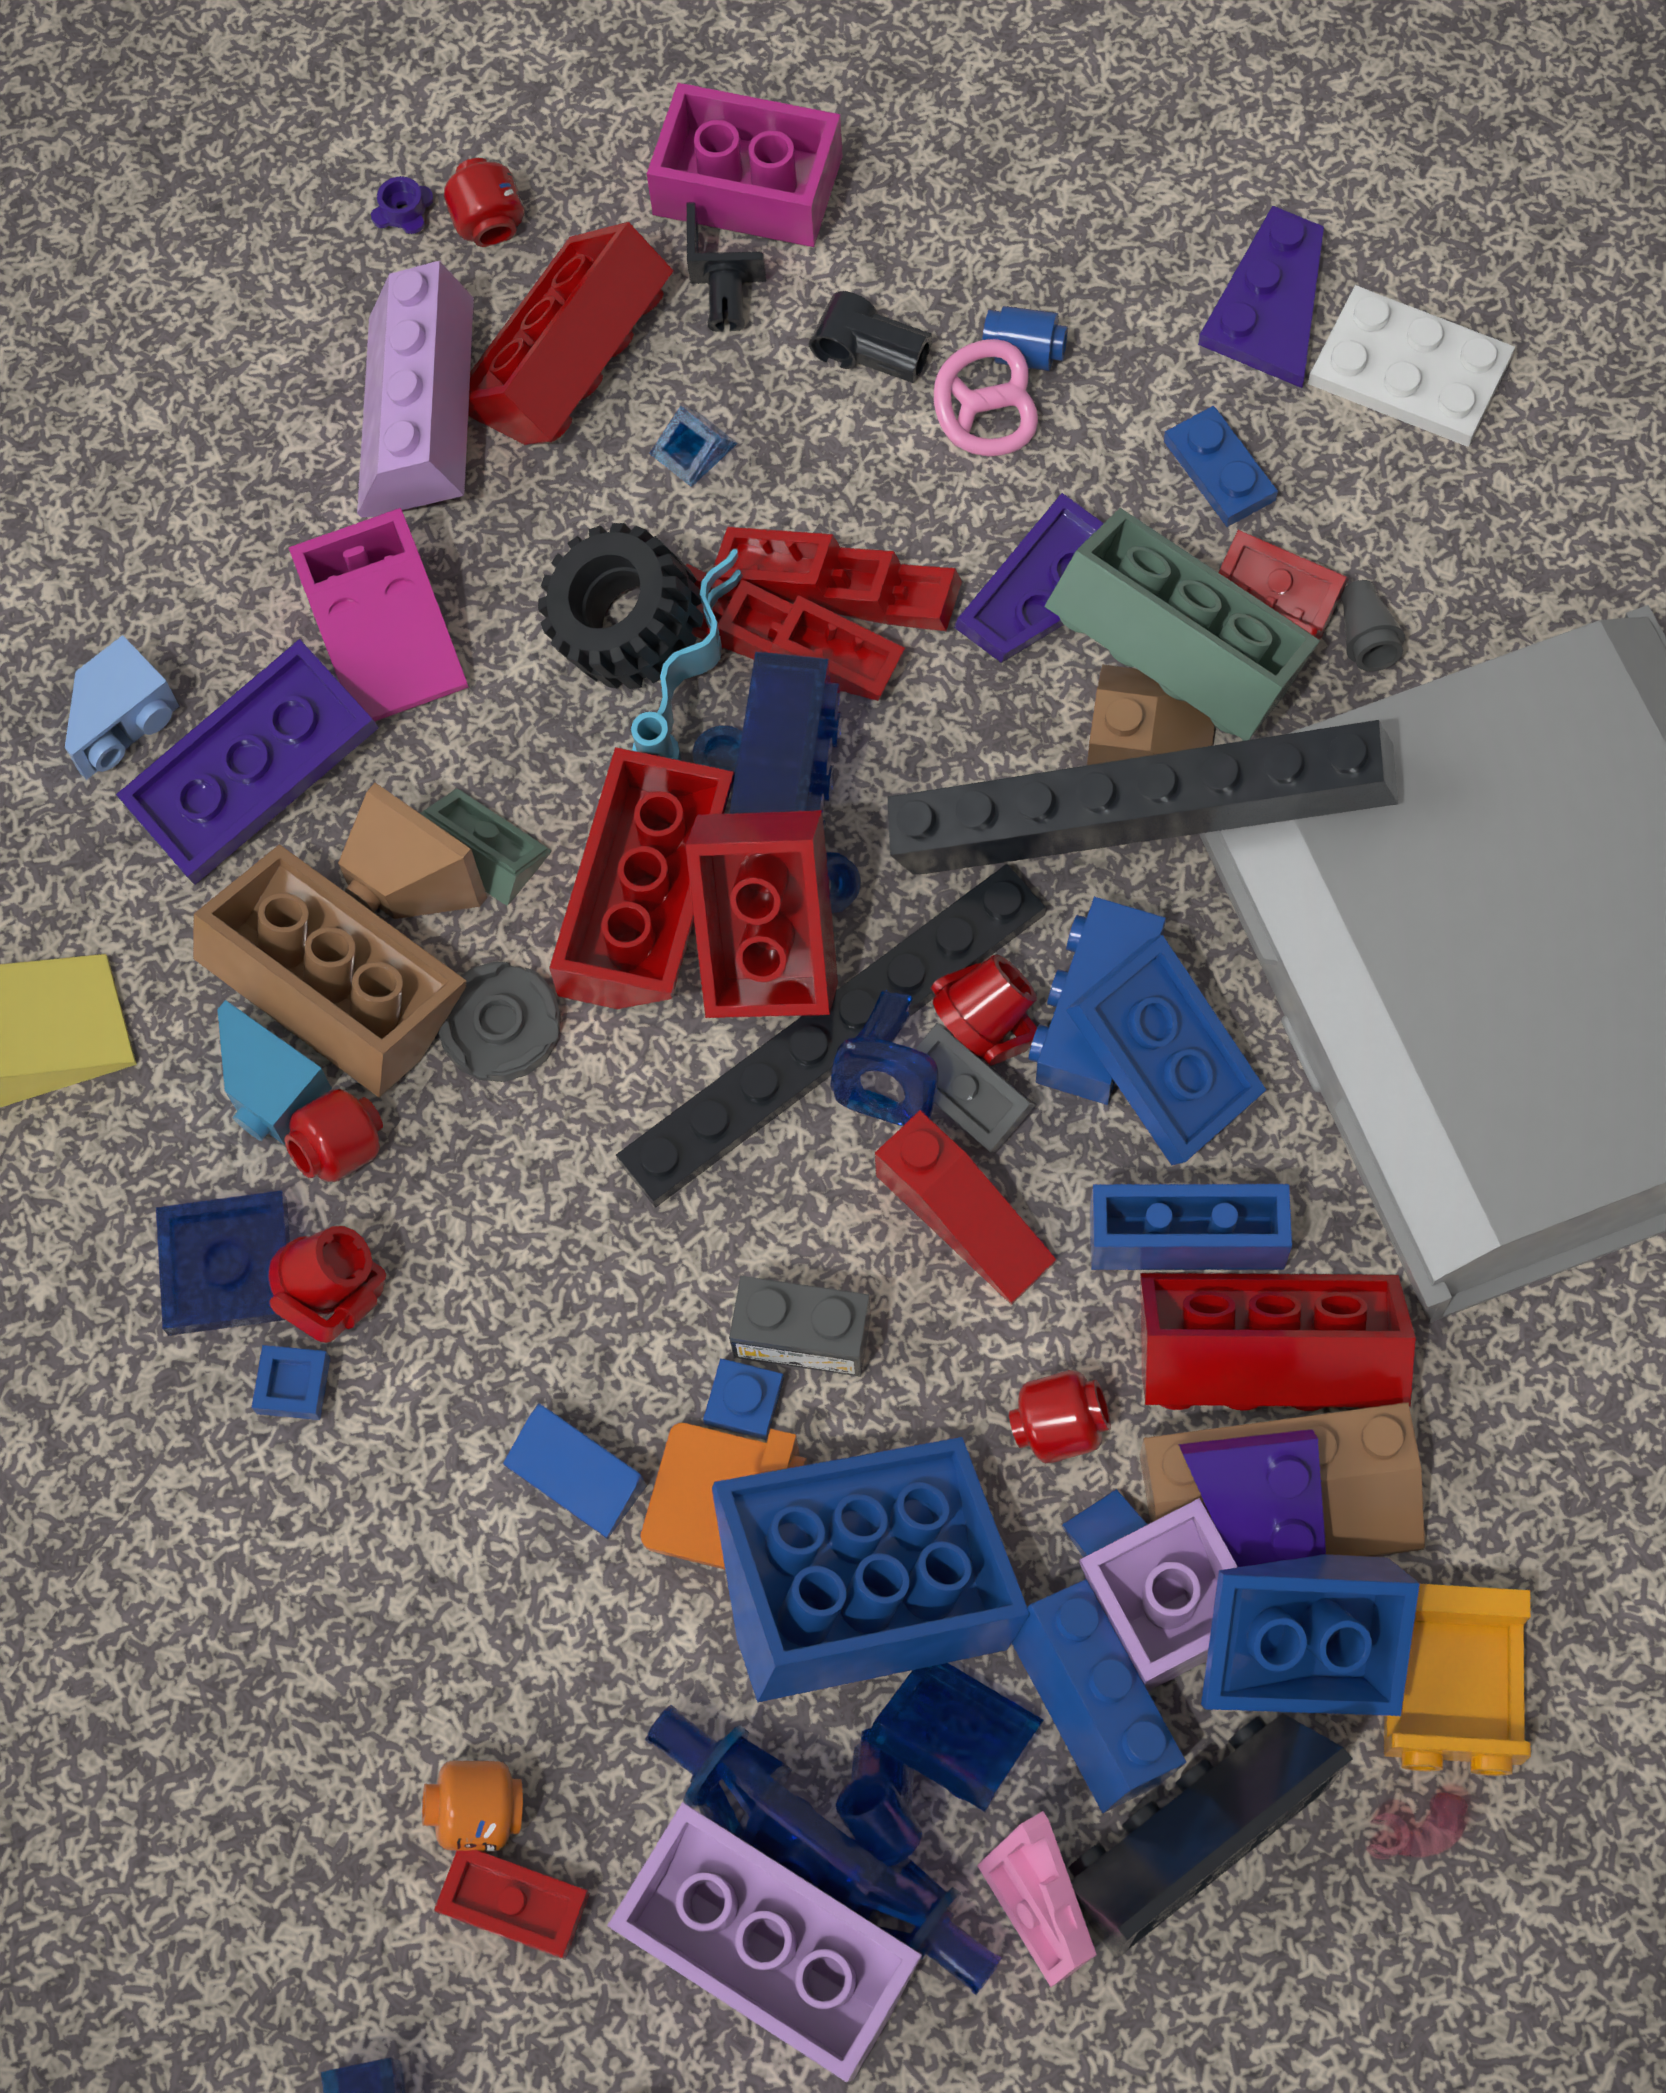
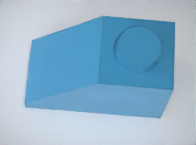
[217,1000,332,1145]

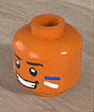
[422,1760,523,1851]

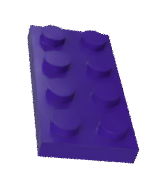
[116,639,379,885]

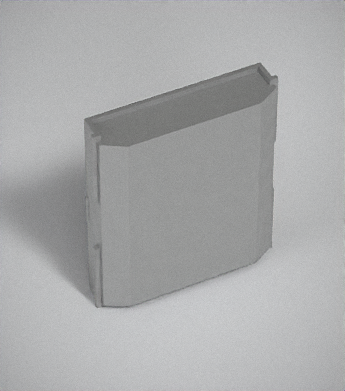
[1199,605,1666,1323]

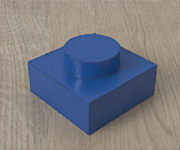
[251,1345,331,1420]
[703,1358,784,1440]

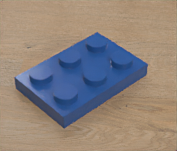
[1066,935,1266,1165]

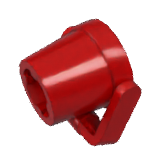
[931,954,1037,1066]
[268,1226,386,1343]

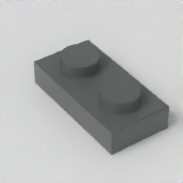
[897,1023,1036,1153]

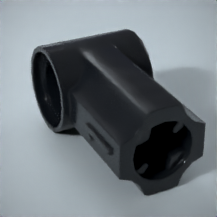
[809,291,932,383]

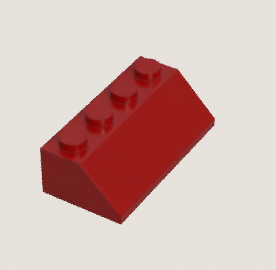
[468,222,674,445]
[549,747,735,1009]
[1140,1273,1416,1411]

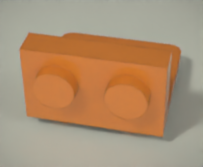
[641,1423,807,1570]

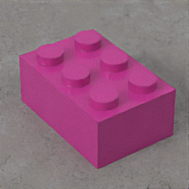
[647,82,843,247]

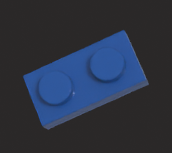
[1164,405,1278,527]

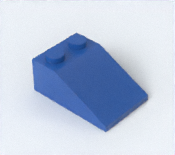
[1201,1554,1420,1716]

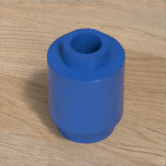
[982,306,1068,371]

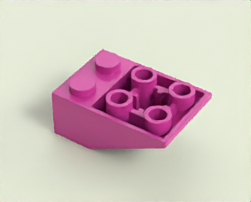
[288,508,469,722]

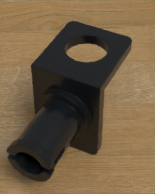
[686,202,766,332]

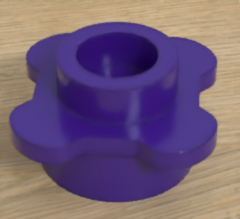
[371,176,434,234]

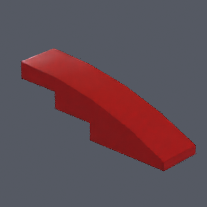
[713,527,962,631]
[686,564,905,701]

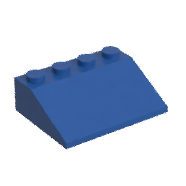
[712,1437,1030,1703]

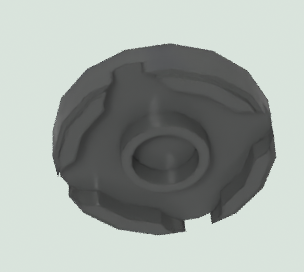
[438,962,562,1082]

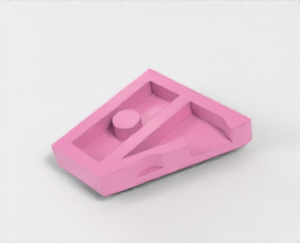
[977,1811,1097,1987]

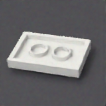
[1308,285,1515,447]

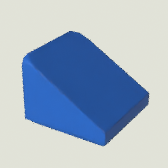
[1062,1489,1148,1558]

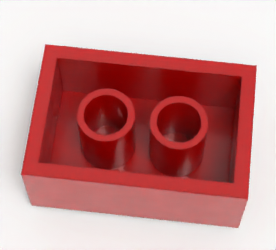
[685,810,838,1018]

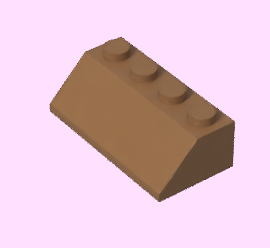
[193,844,467,1098]
[1139,1403,1425,1557]

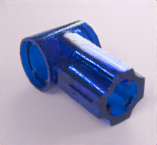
[835,1724,922,1867]

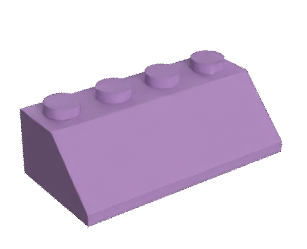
[357,260,474,517]
[607,1802,922,2082]

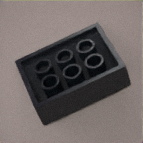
[1068,1713,1353,1959]

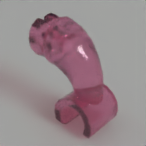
[1366,1793,1468,1859]

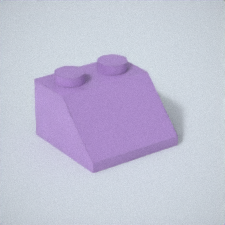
[1079,1498,1238,1691]

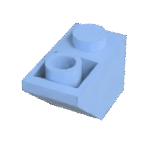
[65,635,179,780]

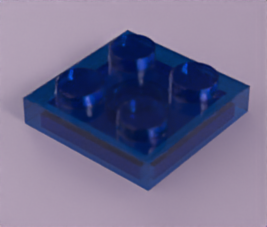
[156,1190,290,1336]
[866,1663,1044,1812]

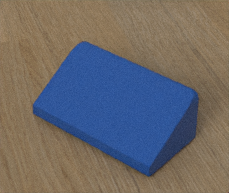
[503,1403,647,1539]

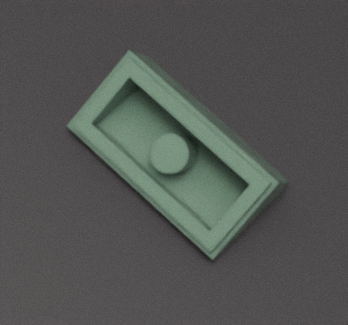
[420,788,552,906]

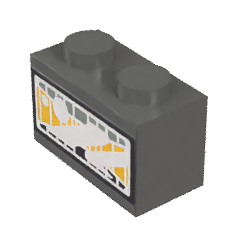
[729,1276,871,1377]

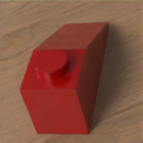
[875,1110,1057,1305]

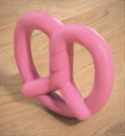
[934,339,1038,456]

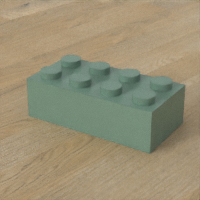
[1044,508,1320,741]

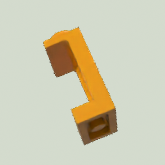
[1384,1584,1531,1776]

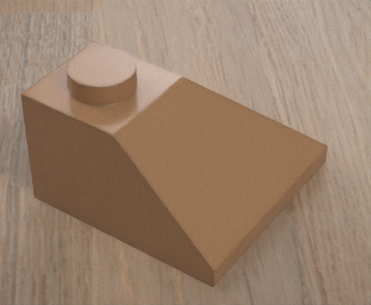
[1087,664,1215,765]
[338,783,487,919]

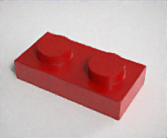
[434,1850,590,1960]

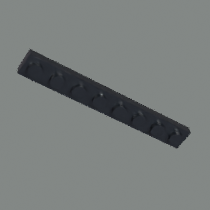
[616,863,1046,1208]

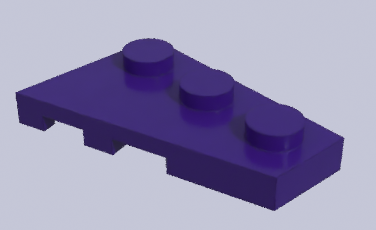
[1198,205,1324,388]
[954,493,1104,663]
[1178,1429,1326,1567]

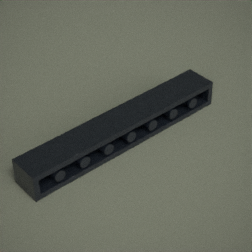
[887,720,1398,874]

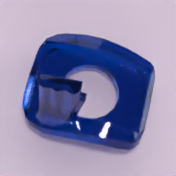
[830,991,939,1126]

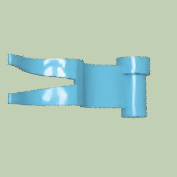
[631,549,742,761]

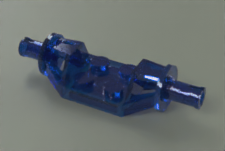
[645,1705,1003,1996]

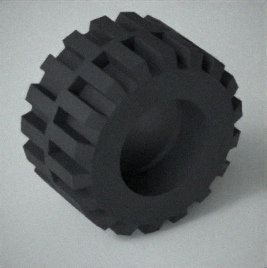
[538,523,704,689]

